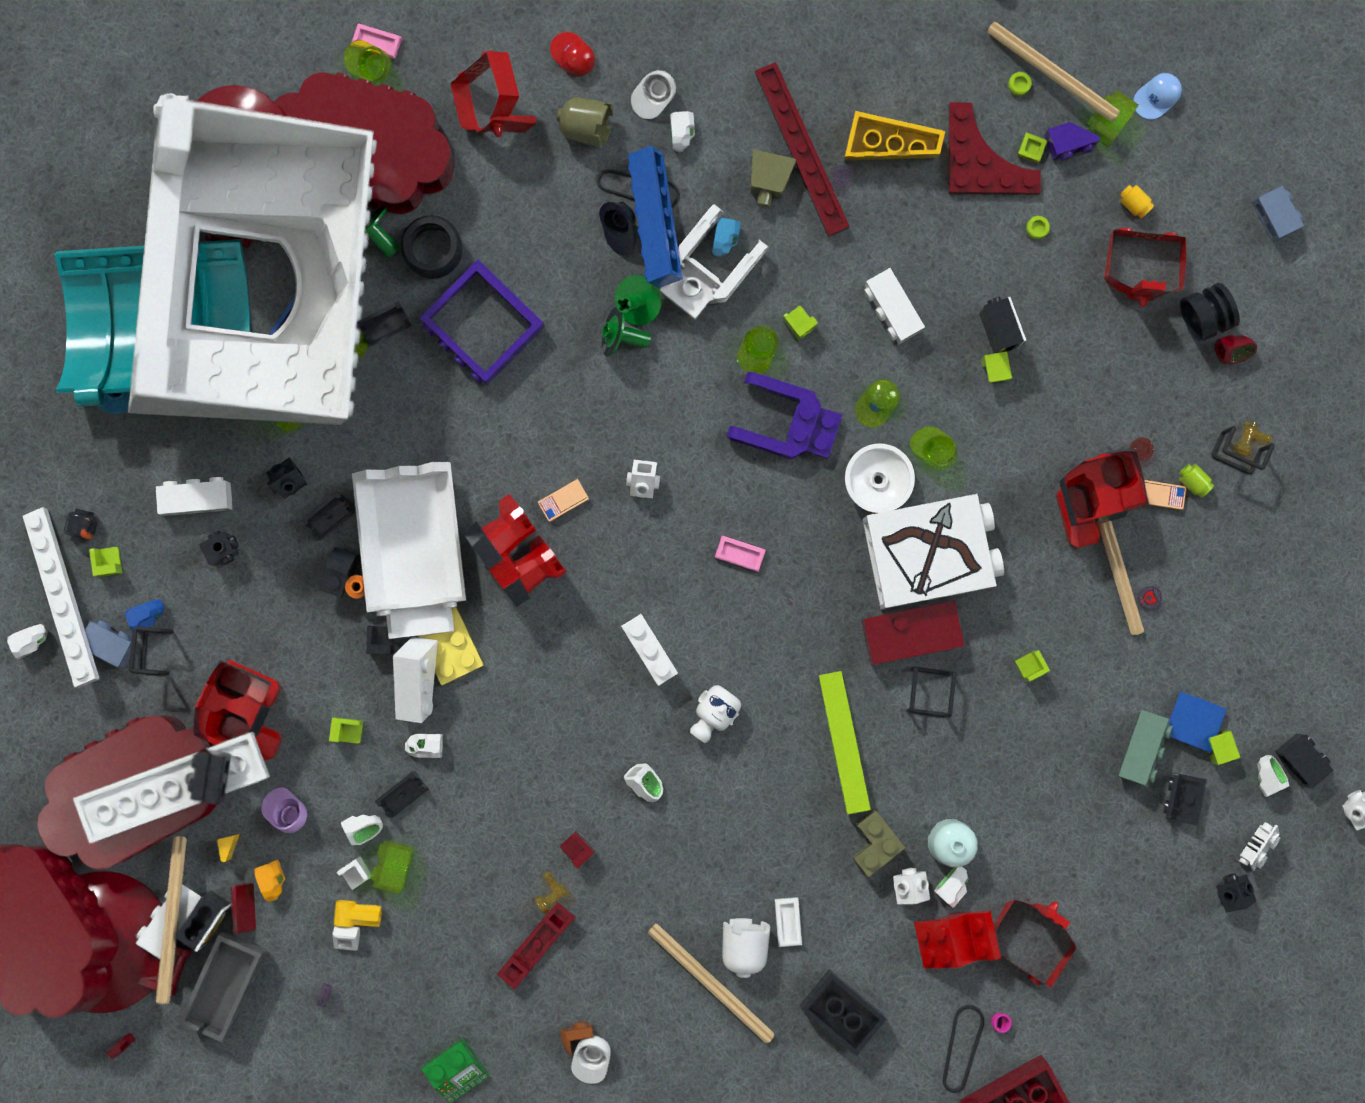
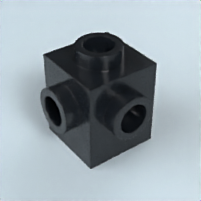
[266,457,307,499]
[199,530,239,566]
[1216,873,1257,913]

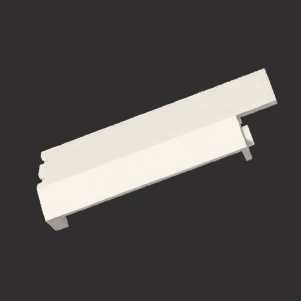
[352,462,466,639]

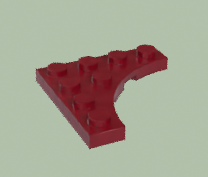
[949,102,1041,195]

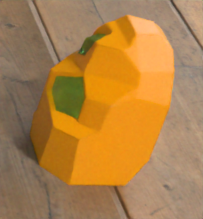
[254,860,285,902]

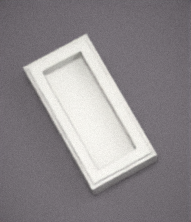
[775,897,802,947]

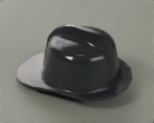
[599,202,636,255]

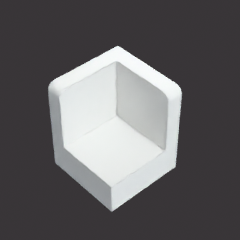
[337,857,373,890]

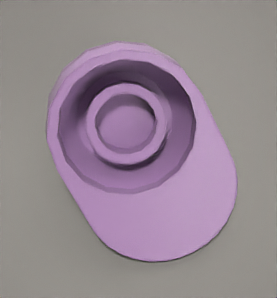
[261,787,308,833]

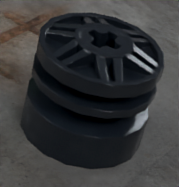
[1180,282,1240,343]

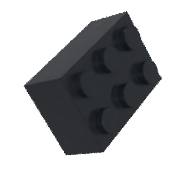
[800,969,886,1056]

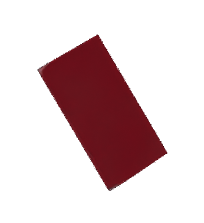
[231,883,256,934]

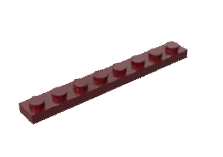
[755,62,849,237]

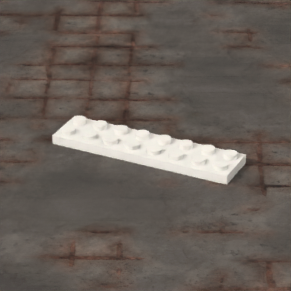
[73,732,270,843]

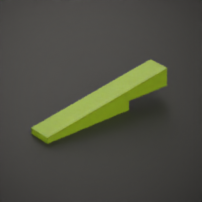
[818,671,871,814]

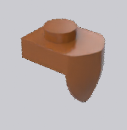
[560,1021,594,1058]

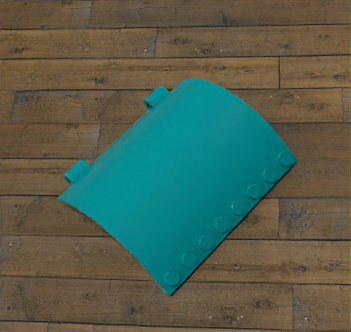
[54,239,251,407]

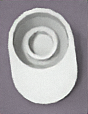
[631,70,676,119]
[571,1036,611,1084]

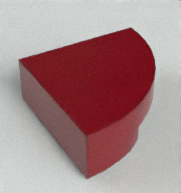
[106,1033,136,1059]

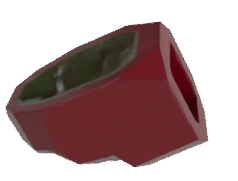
[1214,334,1258,365]

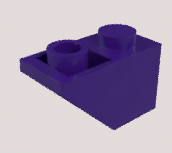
[1044,122,1100,161]

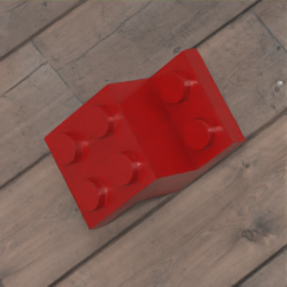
[914,911,1001,969]

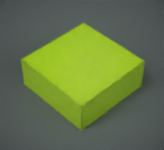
[1017,133,1048,163]

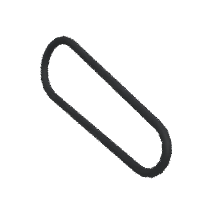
[597,169,680,208]
[943,1005,984,1092]

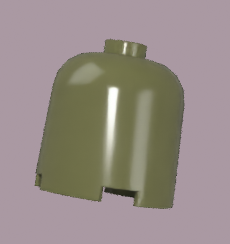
[557,97,614,148]

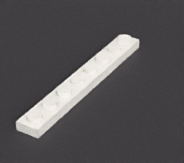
[23,507,100,688]

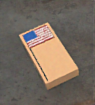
[538,479,589,522]
[1144,480,1186,510]

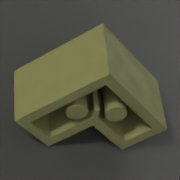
[852,809,905,877]

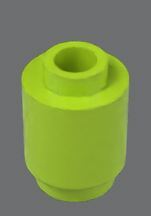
[1179,464,1214,498]

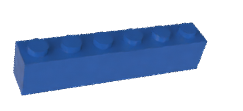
[628,145,683,288]

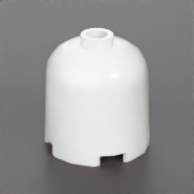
[722,918,770,978]

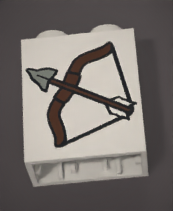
[862,494,1004,609]

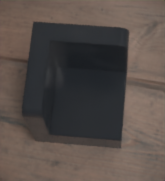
[366,626,393,654]

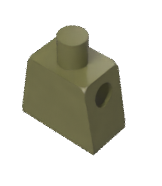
[750,149,796,208]

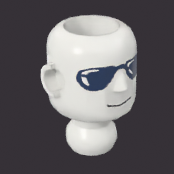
[690,685,741,743]

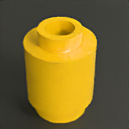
[1120,185,1154,218]

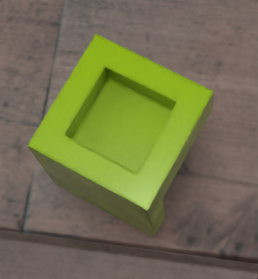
[782,306,818,341]
[981,351,1012,383]
[89,547,123,577]
[1014,650,1050,682]
[329,717,363,744]
[1209,730,1240,765]

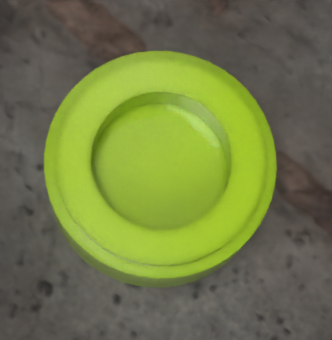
[1008,72,1032,96]
[1026,216,1050,240]

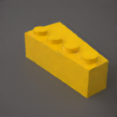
[844,111,945,160]

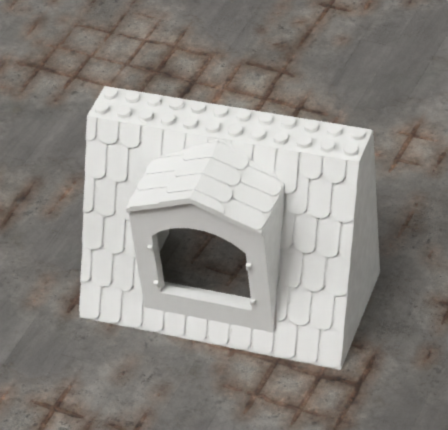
[128,97,376,424]

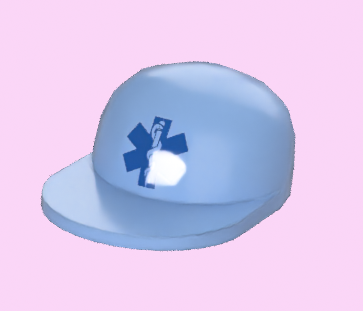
[1133,73,1182,119]

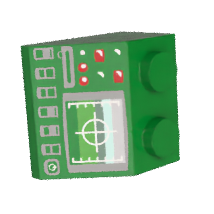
[422,1037,490,1103]

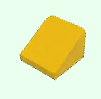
[217,834,239,862]

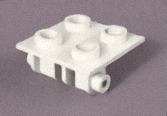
[1239,822,1281,871]

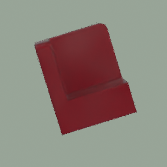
[560,831,595,869]

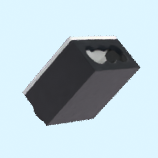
[979,297,1026,354]
[175,891,232,952]

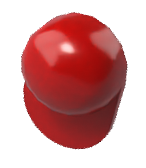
[550,32,595,77]

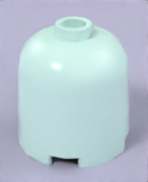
[928,819,977,867]

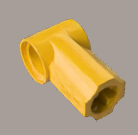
[334,900,382,927]

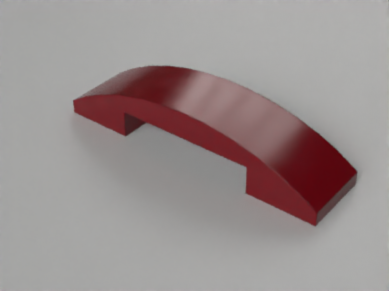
[497,902,575,990]

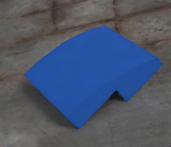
[1170,691,1227,753]

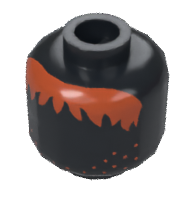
[64,508,98,543]

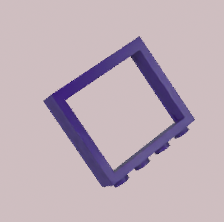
[420,260,545,385]

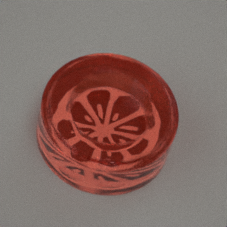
[1129,437,1154,461]

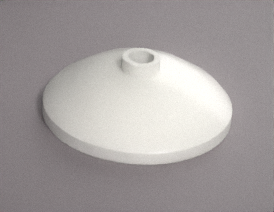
[845,444,915,513]

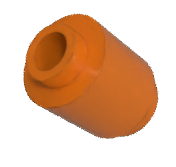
[345,575,365,599]

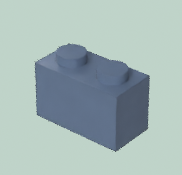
[1252,186,1304,243]
[85,619,137,667]

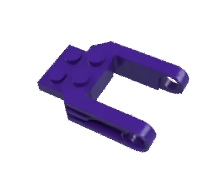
[726,372,842,459]

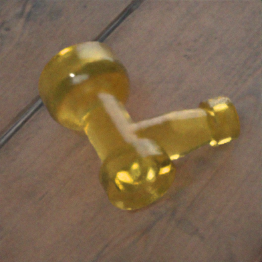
[1233,420,1272,456]
[534,871,570,914]

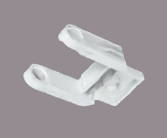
[660,204,768,320]

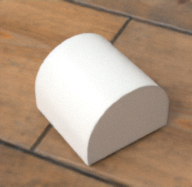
[332,926,360,951]

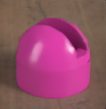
[991,1012,1011,1033]

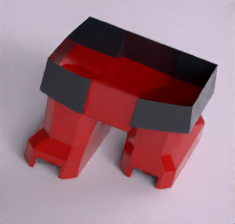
[1056,448,1149,549]
[464,494,567,607]
[193,660,282,761]

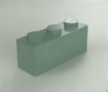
[1119,710,1173,787]

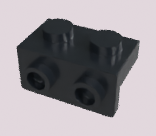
[1164,773,1207,826]

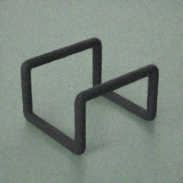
[1211,426,1275,474]
[129,626,173,676]
[906,666,957,718]

